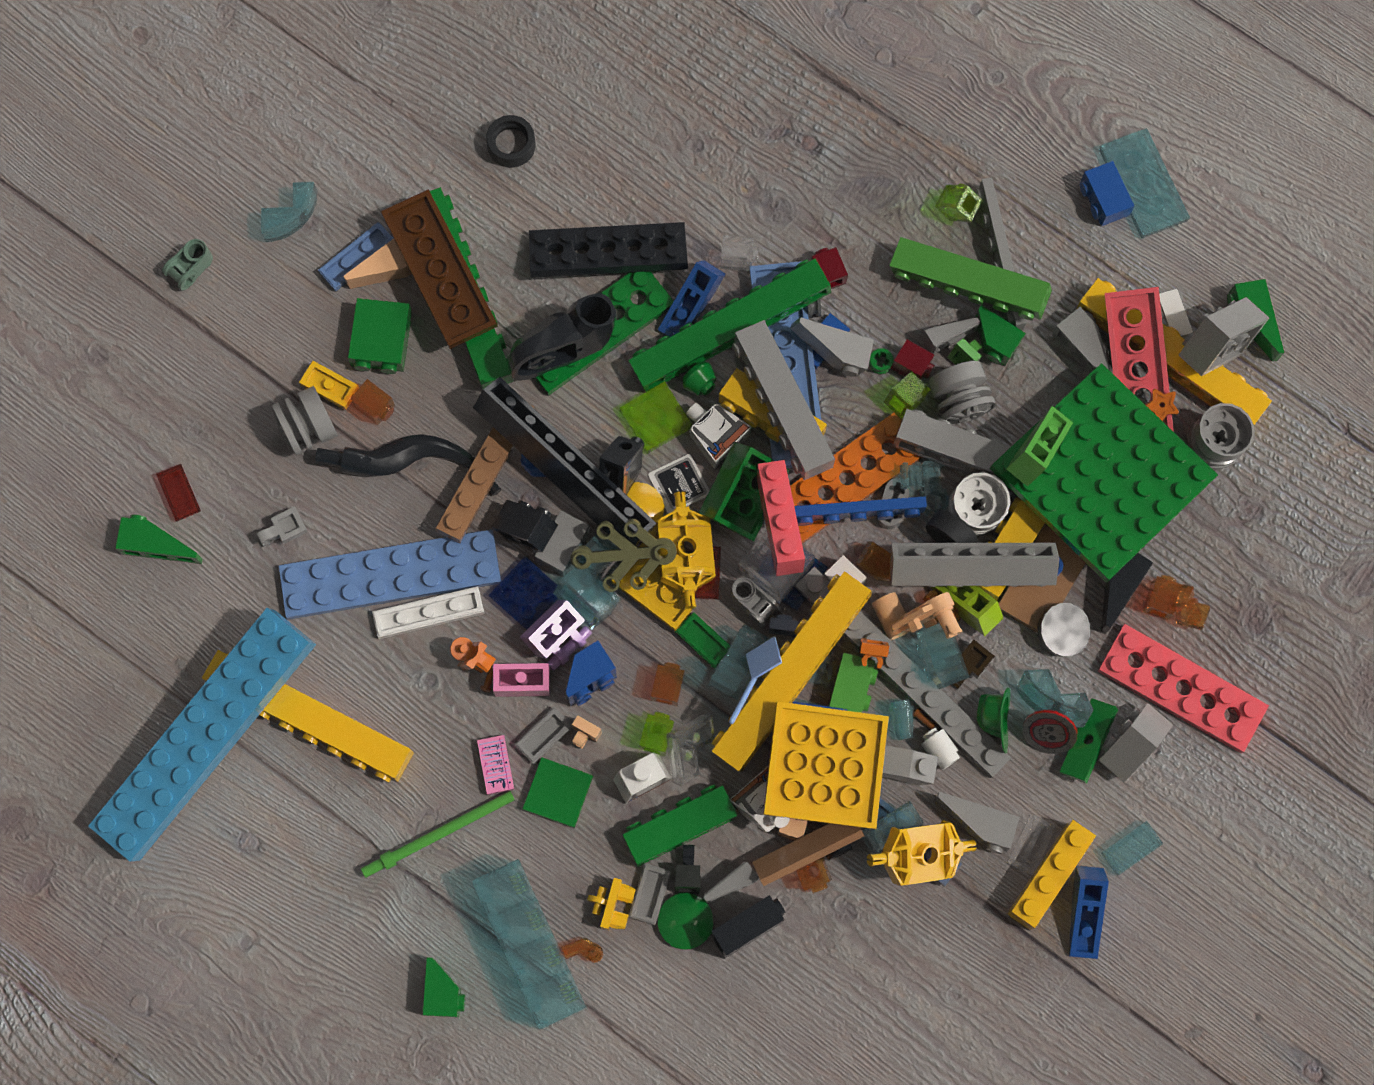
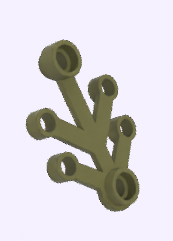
[571,519,677,592]

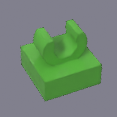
[947,338,983,365]

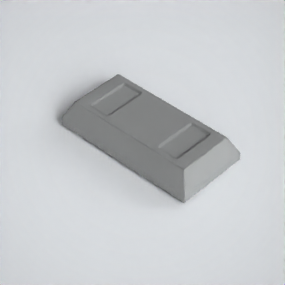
[515,707,572,764]
[629,863,671,925]

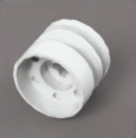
[947,472,1010,535]

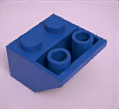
[566,641,617,706]

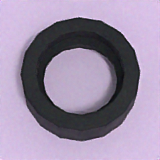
[486,115,536,168]
[925,509,978,543]

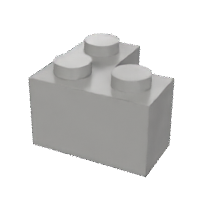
[1099,703,1173,782]

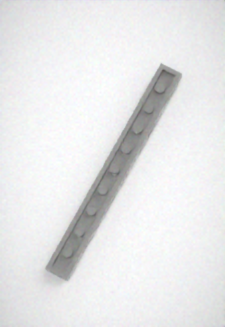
[795,567,1011,778]

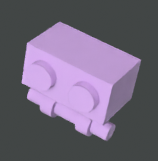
[520,600,592,671]

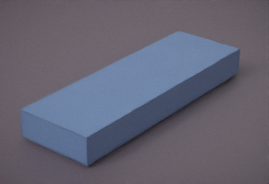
[318,222,393,292]

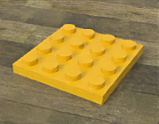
[763,701,889,829]

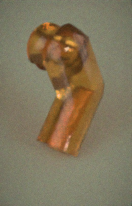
[561,938,603,963]

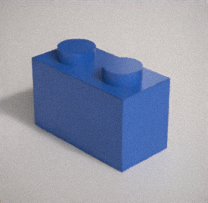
[1080,161,1135,226]

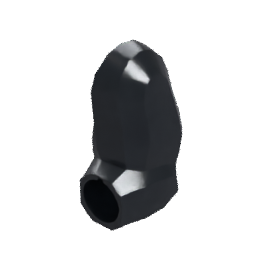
[507,293,616,381]

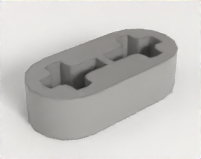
[877,478,909,529]

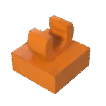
[859,638,889,669]

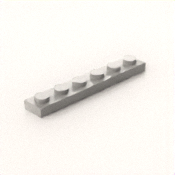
[976,177,1027,331]

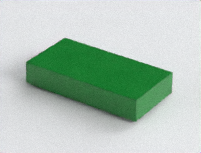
[675,612,733,670]

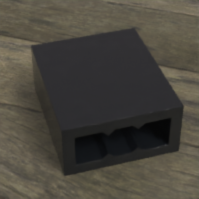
[710,895,786,959]

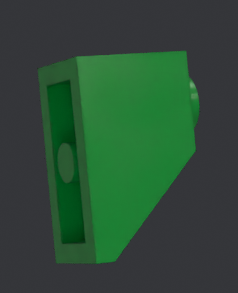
[975,305,1026,366]
[423,957,466,1018]

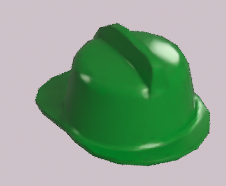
[977,688,1010,754]

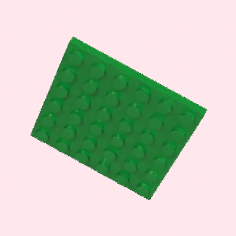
[989,363,1218,583]

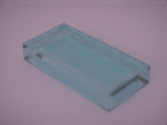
[1101,821,1163,876]

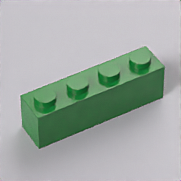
[623,784,738,867]

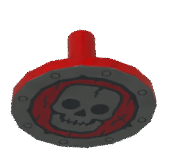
[1022,707,1077,754]

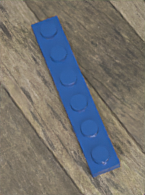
[762,496,927,526]

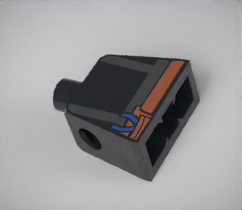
[599,436,645,495]

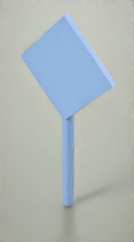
[729,637,782,724]

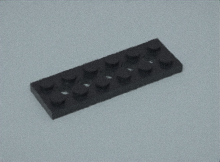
[529,222,688,278]

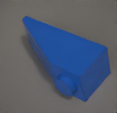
[658,260,726,337]
[1069,866,1109,959]

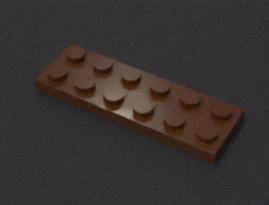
[381,189,498,349]

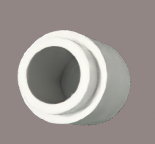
[921,728,960,770]

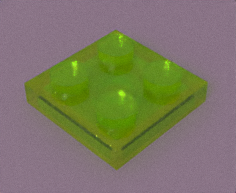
[620,382,692,454]

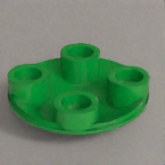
[658,893,713,950]

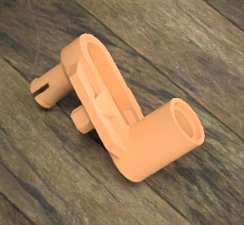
[872,592,963,640]

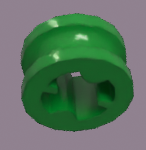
[869,348,893,375]

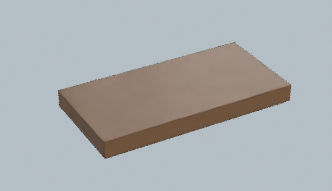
[999,524,1085,633]

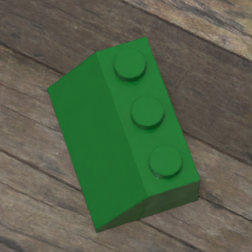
[698,442,790,541]

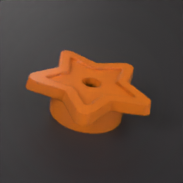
[1146,389,1179,421]

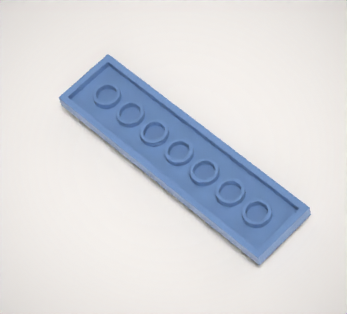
[749,261,821,468]
[279,529,501,620]

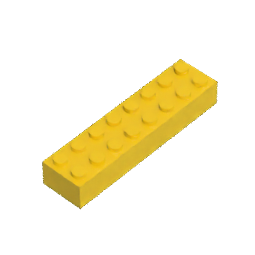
[711,571,872,772]

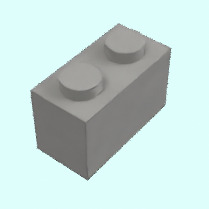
[533,510,590,577]

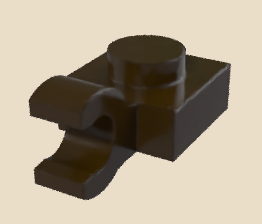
[949,639,995,689]

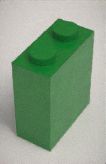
[348,298,412,374]

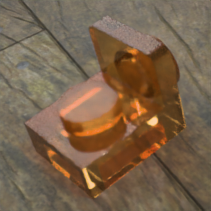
[1175,584,1210,630]

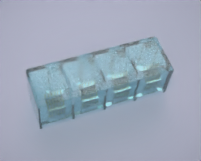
[473,859,588,1030]

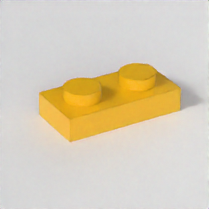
[299,361,359,410]

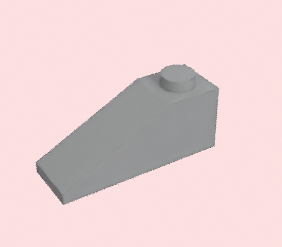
[1052,307,1111,374]
[790,317,874,376]
[882,746,938,786]
[935,792,1020,854]

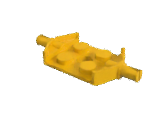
[655,492,716,609]
[867,820,977,886]

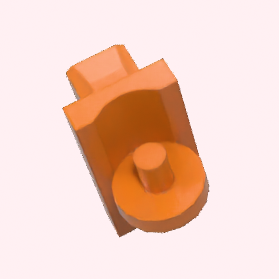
[450,637,496,673]

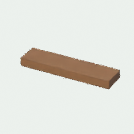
[753,824,864,886]

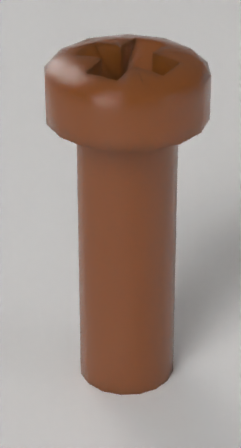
[480,667,493,693]
[911,708,935,729]

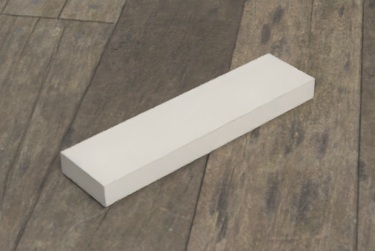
[372,586,485,639]

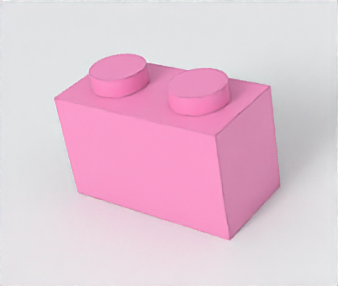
[493,663,550,697]

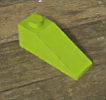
[931,586,1004,636]

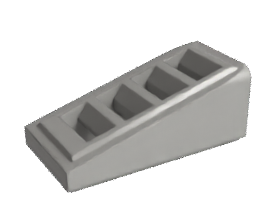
[922,317,980,354]
[703,862,759,903]

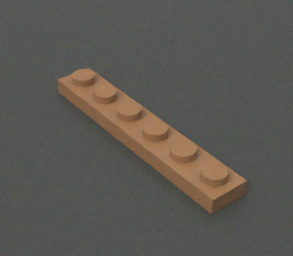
[436,405,534,543]

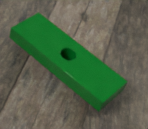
[1060,698,1118,784]

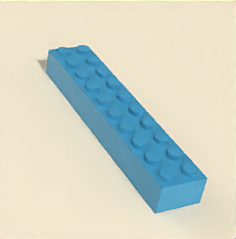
[88,608,317,862]

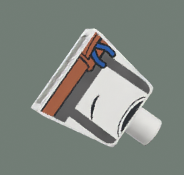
[686,403,751,469]
[613,753,672,804]
[730,765,790,832]

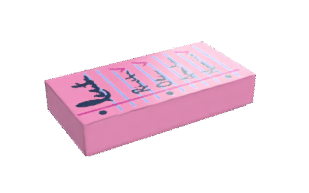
[477,735,515,795]

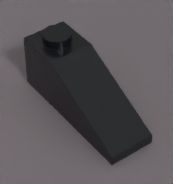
[1101,553,1153,634]

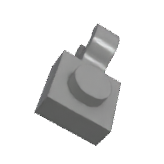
[257,506,308,547]

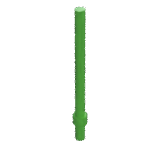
[361,791,515,878]

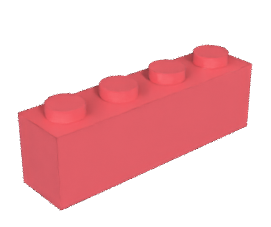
[756,460,805,576]

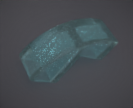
[261,182,318,242]
[1016,669,1094,727]

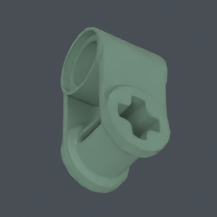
[162,239,213,291]

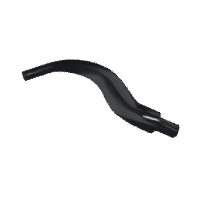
[315,434,501,496]

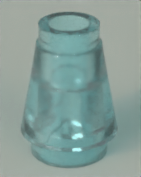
[887,699,914,740]

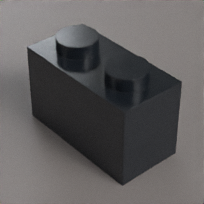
[491,500,558,552]

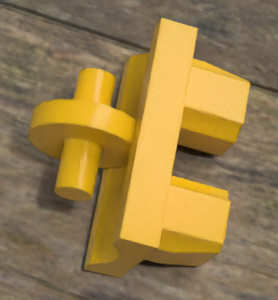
[587,878,636,931]

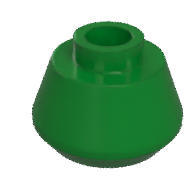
[682,362,716,396]

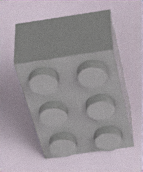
[1179,297,1269,376]

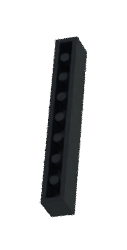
[473,377,657,547]

